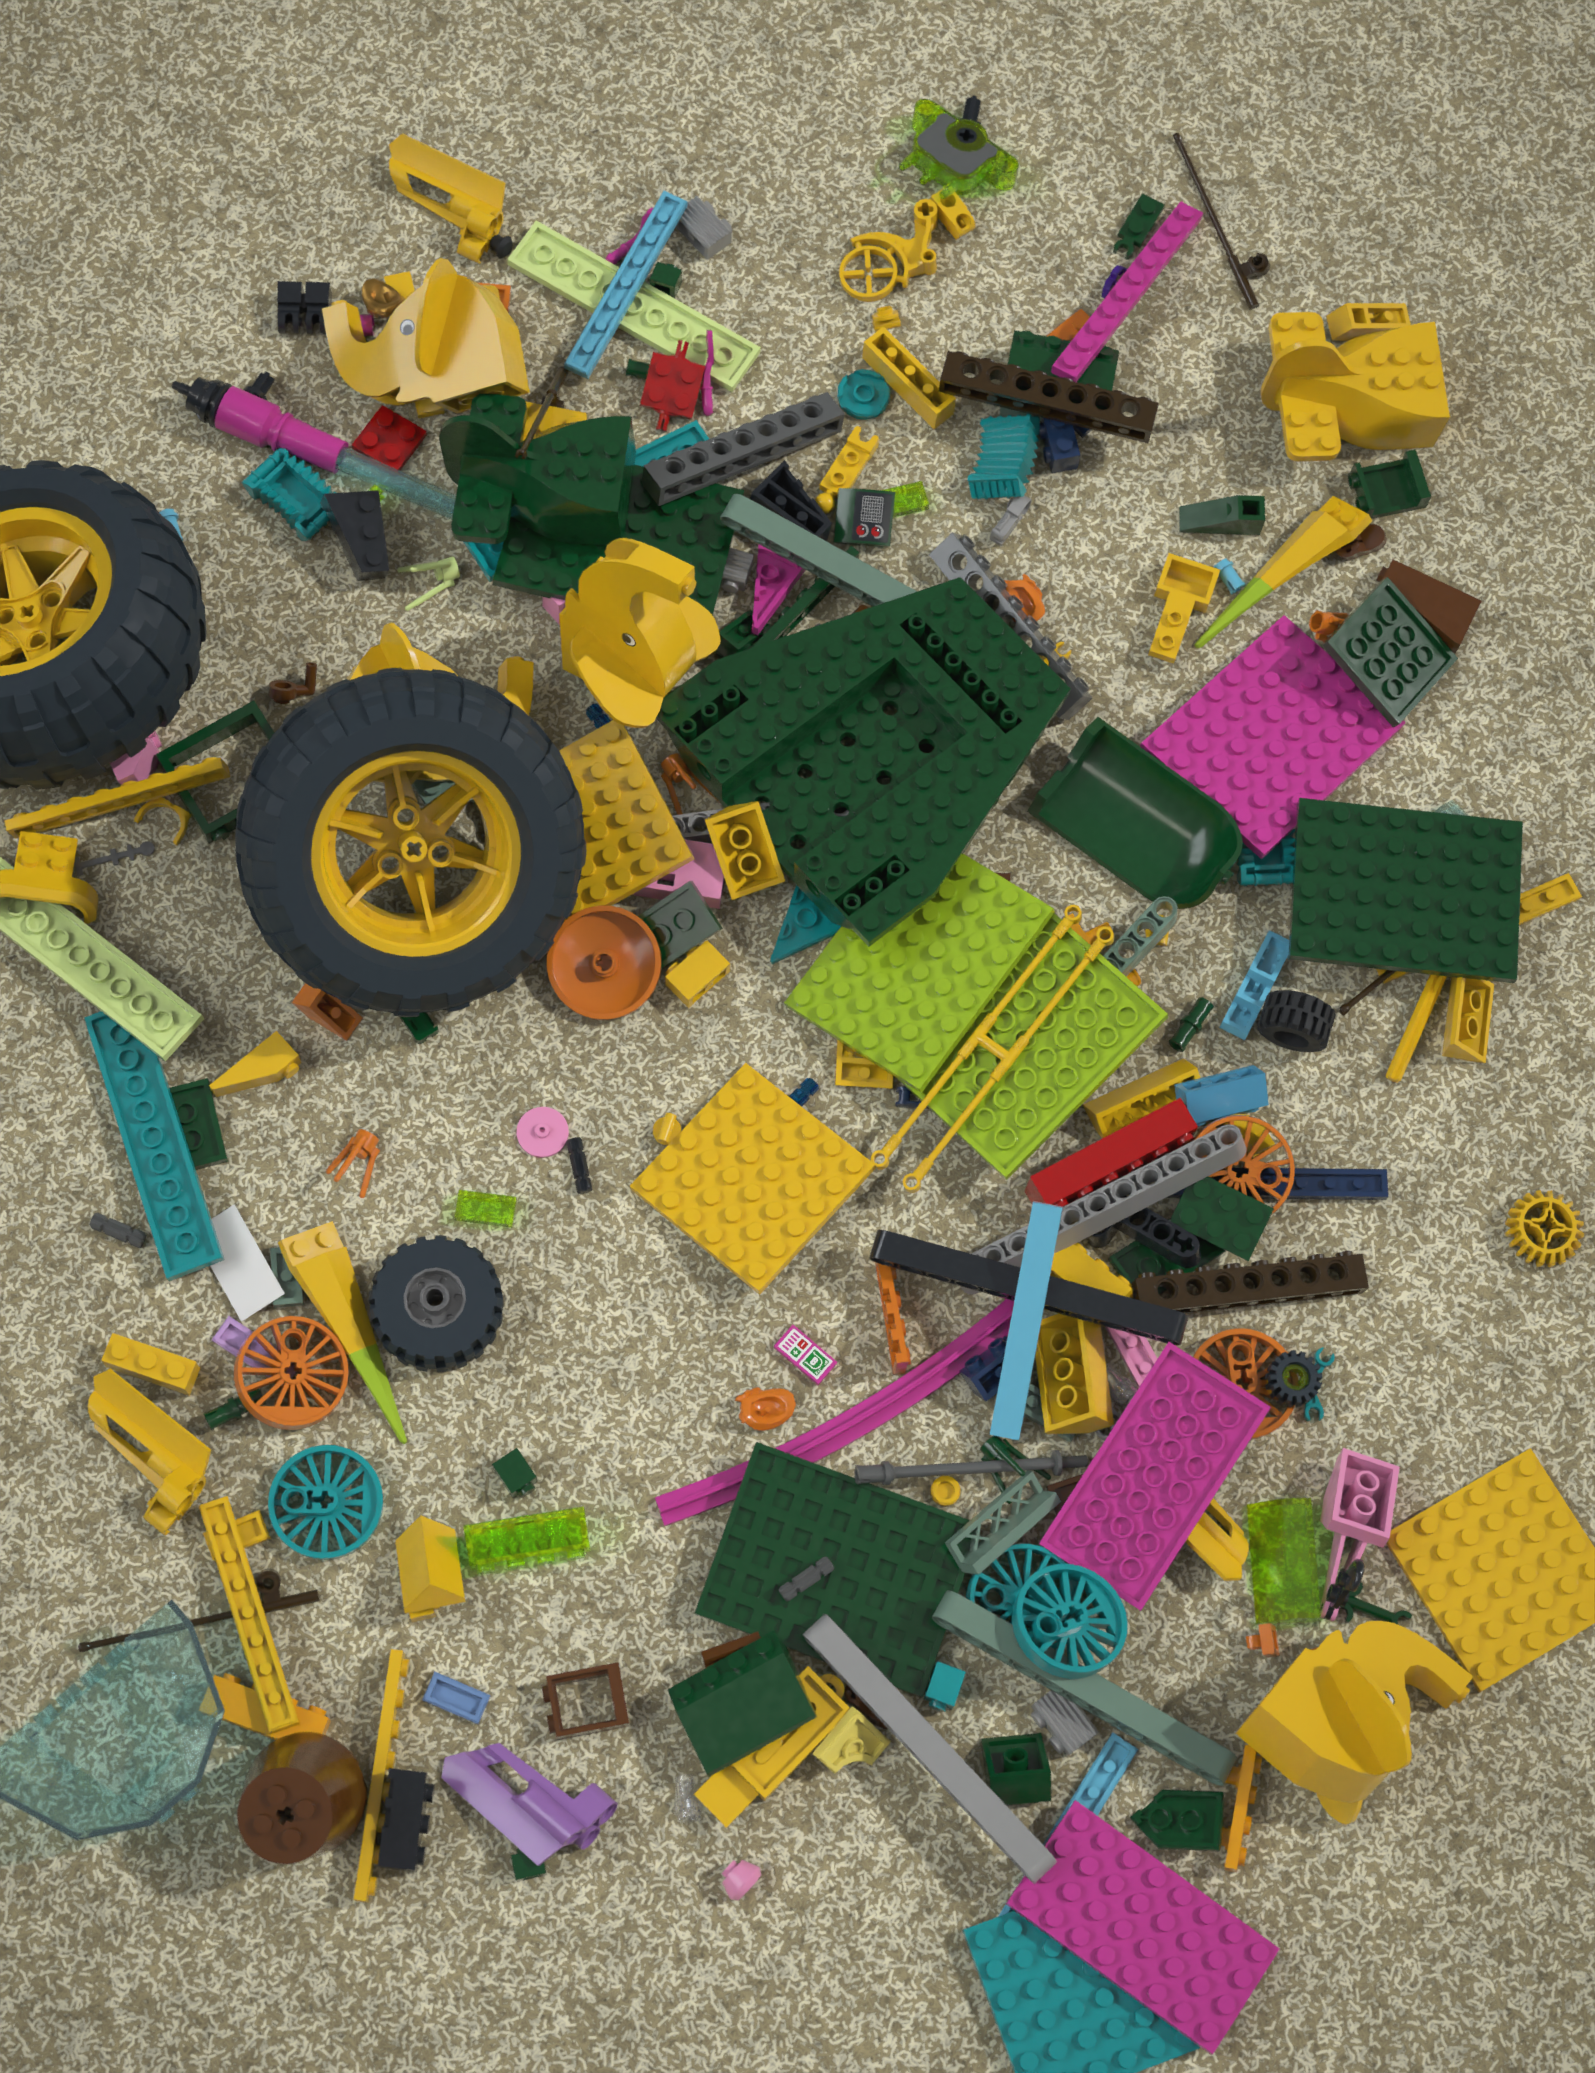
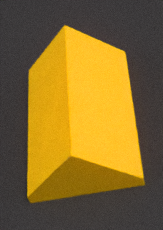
[705,801,785,900]
[1442,977,1494,1063]
[395,1515,465,1613]

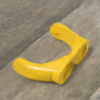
[134,797,191,846]

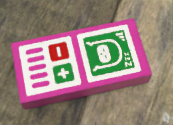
[774,1325,838,1385]

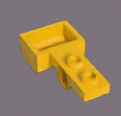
[1148,553,1220,664]

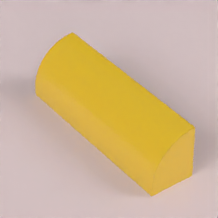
[1083,1058,1200,1138]

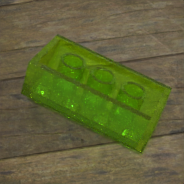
[1247,1498,1321,1624]
[463,1506,591,1574]

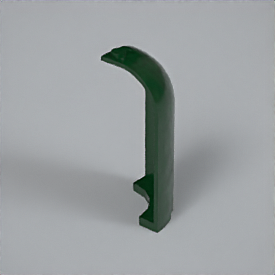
[1027,717,1243,909]

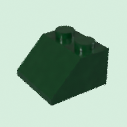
[981,1733,1051,1806]

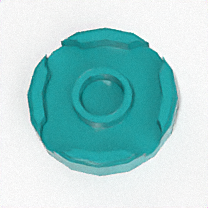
[837,369,890,420]

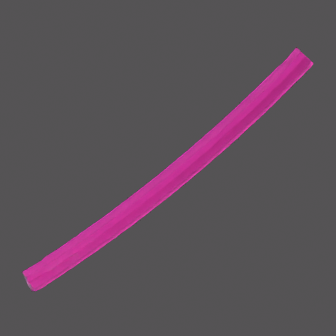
[655,1299,1014,1527]

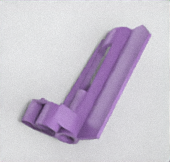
[441,1743,618,1866]

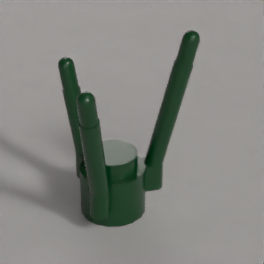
[980,1435,1051,1504]

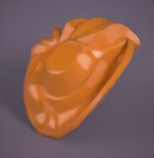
[1004,574,1045,622]
[735,1387,796,1431]

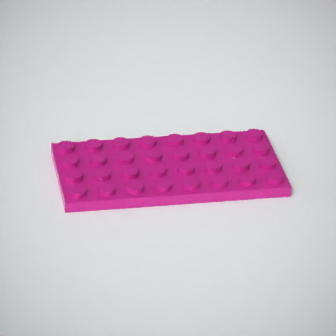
[1039,1342,1271,1611]
[1005,1800,1280,2055]

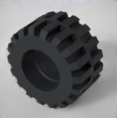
[1257,990,1336,1052]

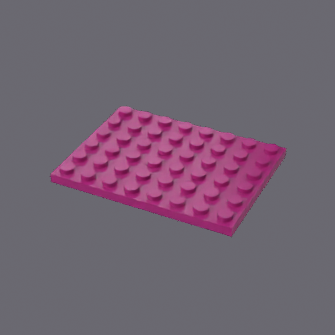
[1140,615,1406,859]

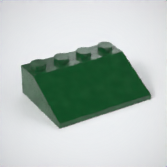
[1007,330,1119,410]
[667,1630,817,1777]

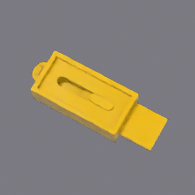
[694,1666,850,1828]

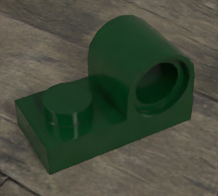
[715,609,769,658]

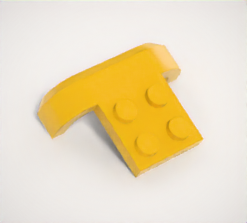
[0,831,99,924]

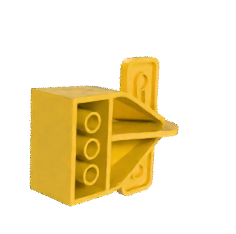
[1260,312,1450,462]

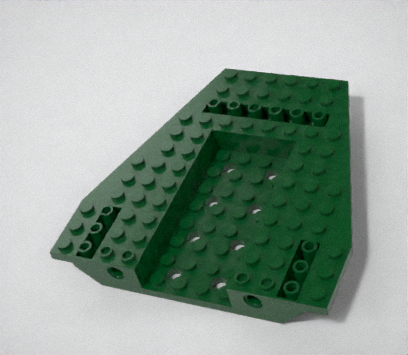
[656,577,1071,947]

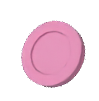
[517,1107,569,1158]

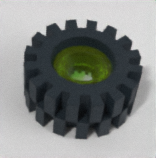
[1265,1350,1323,1408]

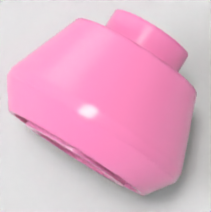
[722,1860,761,1901]

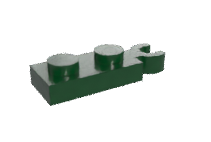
[1113,193,1165,260]

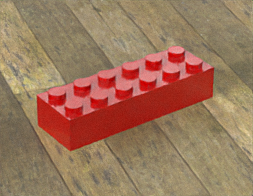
[1024,1097,1198,1207]

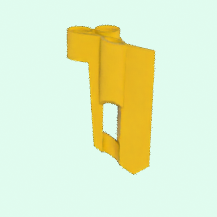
[389,133,506,264]
[88,1369,211,1535]
[1185,1498,1249,1581]

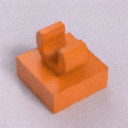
[1246,1623,1280,1658]

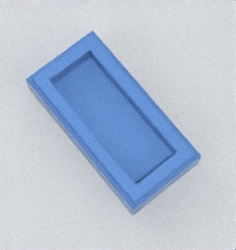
[422,1672,491,1724]

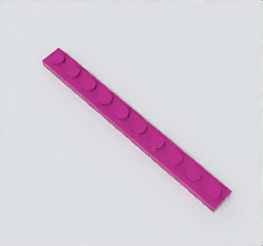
[1051,201,1203,382]

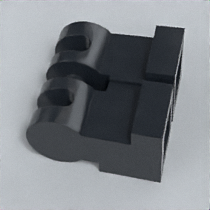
[277,281,332,335]

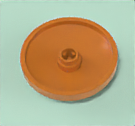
[547,905,661,1020]

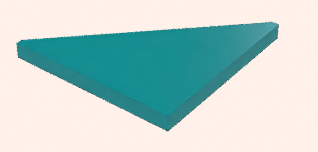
[770,885,841,964]

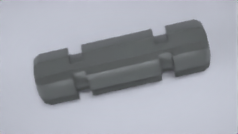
[89,1213,147,1248]
[779,1557,834,1601]

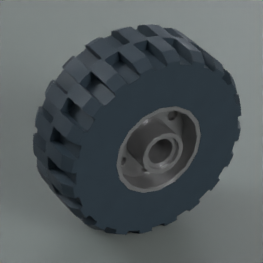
[368,1235,504,1372]

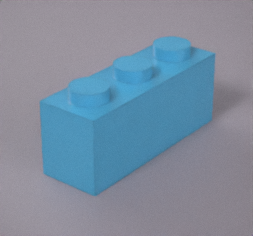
[1174,1065,1269,1126]

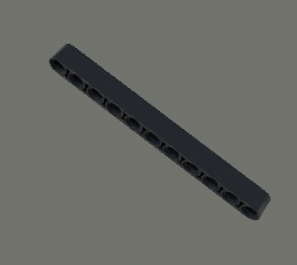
[869,1230,1189,1346]

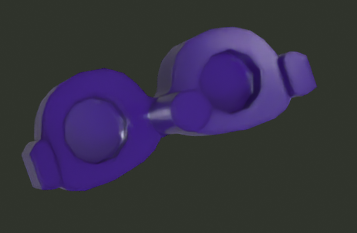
[1101,265,1127,299]

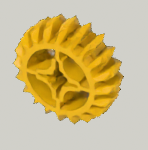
[1505,1190,1584,1268]

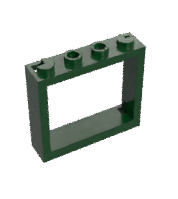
[156,700,275,844]

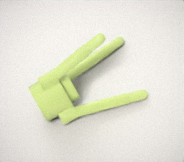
[397,557,460,611]

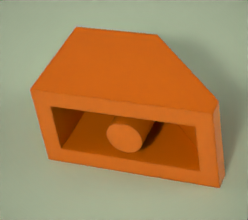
[291,983,363,1041]

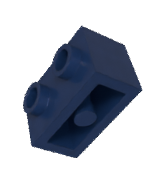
[1038,417,1081,474]
[959,1336,1008,1402]

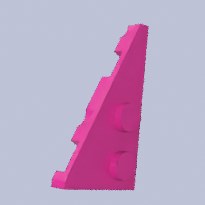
[752,544,806,636]

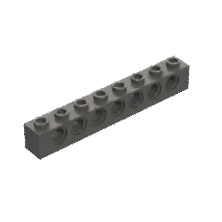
[641,392,845,506]
[929,532,1093,720]

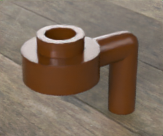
[268,662,317,704]

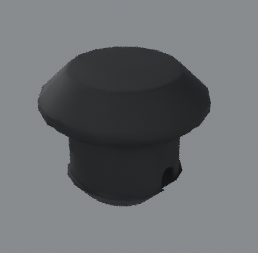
[490,234,513,258]

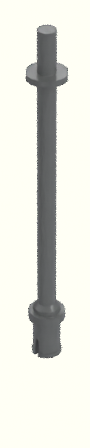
[854,1450,1088,1485]

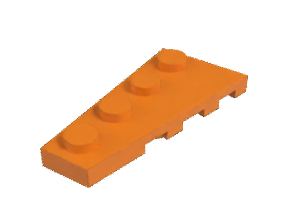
[875,1262,911,1375]

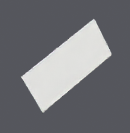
[211,1204,285,1322]

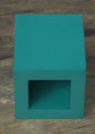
[924,1661,966,1712]

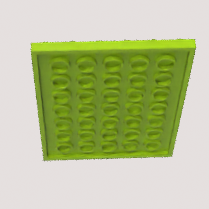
[784,854,1055,1093]
[897,913,1168,1180]

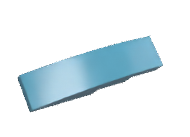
[1219,930,1289,1040]

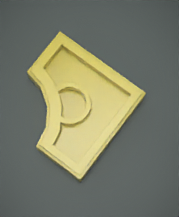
[813,1706,891,1774]

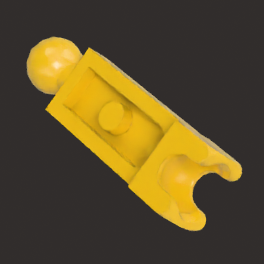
[815,426,879,514]

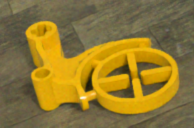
[839,199,938,302]

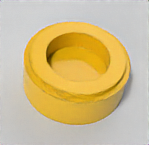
[930,1476,961,1506]

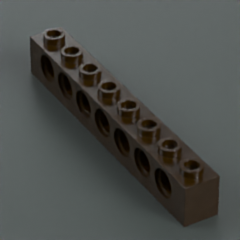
[938,351,1159,443]
[1131,1251,1369,1314]

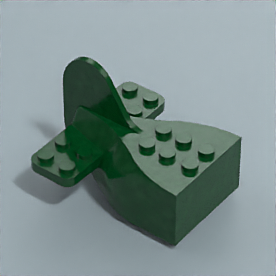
[439,394,636,546]

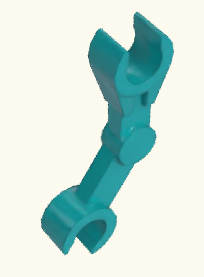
[1303,1347,1335,1422]

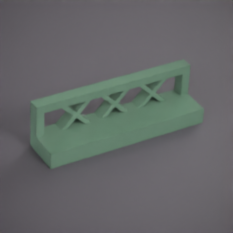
[945,1471,1061,1575]

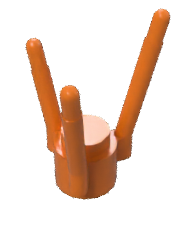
[1309,610,1349,642]
[661,753,720,815]
[326,1129,380,1198]

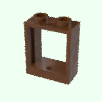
[542,1662,629,1740]

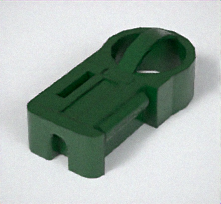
[400,1012,439,1044]

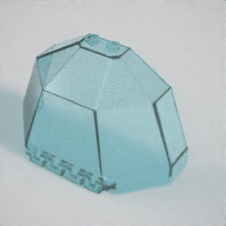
[0,1599,225,1840]

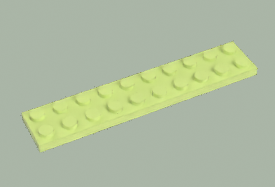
[507,221,761,392]
[0,857,204,1061]

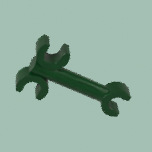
[1340,1583,1412,1625]

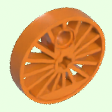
[1192,1115,1295,1215]
[234,1316,348,1430]
[1193,1328,1299,1440]

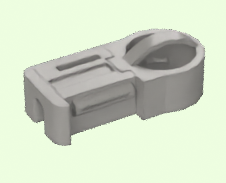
[990,495,1032,546]

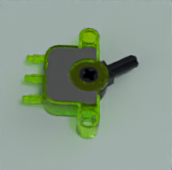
[899,95,1019,199]

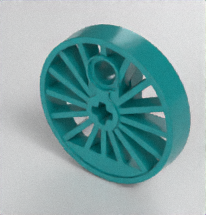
[268,1445,383,1560]
[966,1544,1081,1650]
[1012,1564,1128,1679]

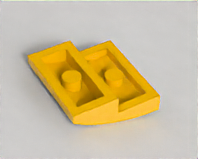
[835,1040,893,1089]

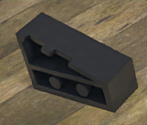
[750,460,832,541]
[320,490,389,581]
[378,1768,435,1872]

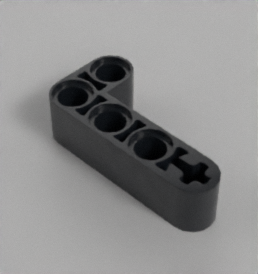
[1086,1196,1201,1268]

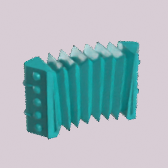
[967,414,1040,500]
[241,448,336,541]
[1236,829,1295,886]

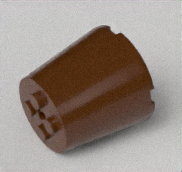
[237,1732,367,1864]

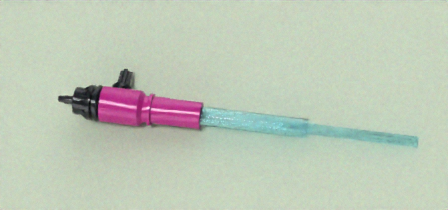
[171,371,456,520]

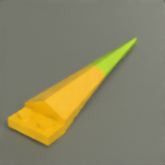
[1195,496,1372,648]
[278,1221,407,1444]

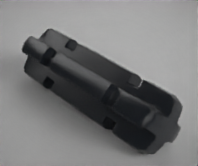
[567,1137,592,1194]

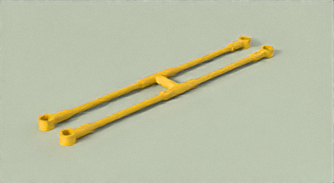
[871,905,1114,1193]

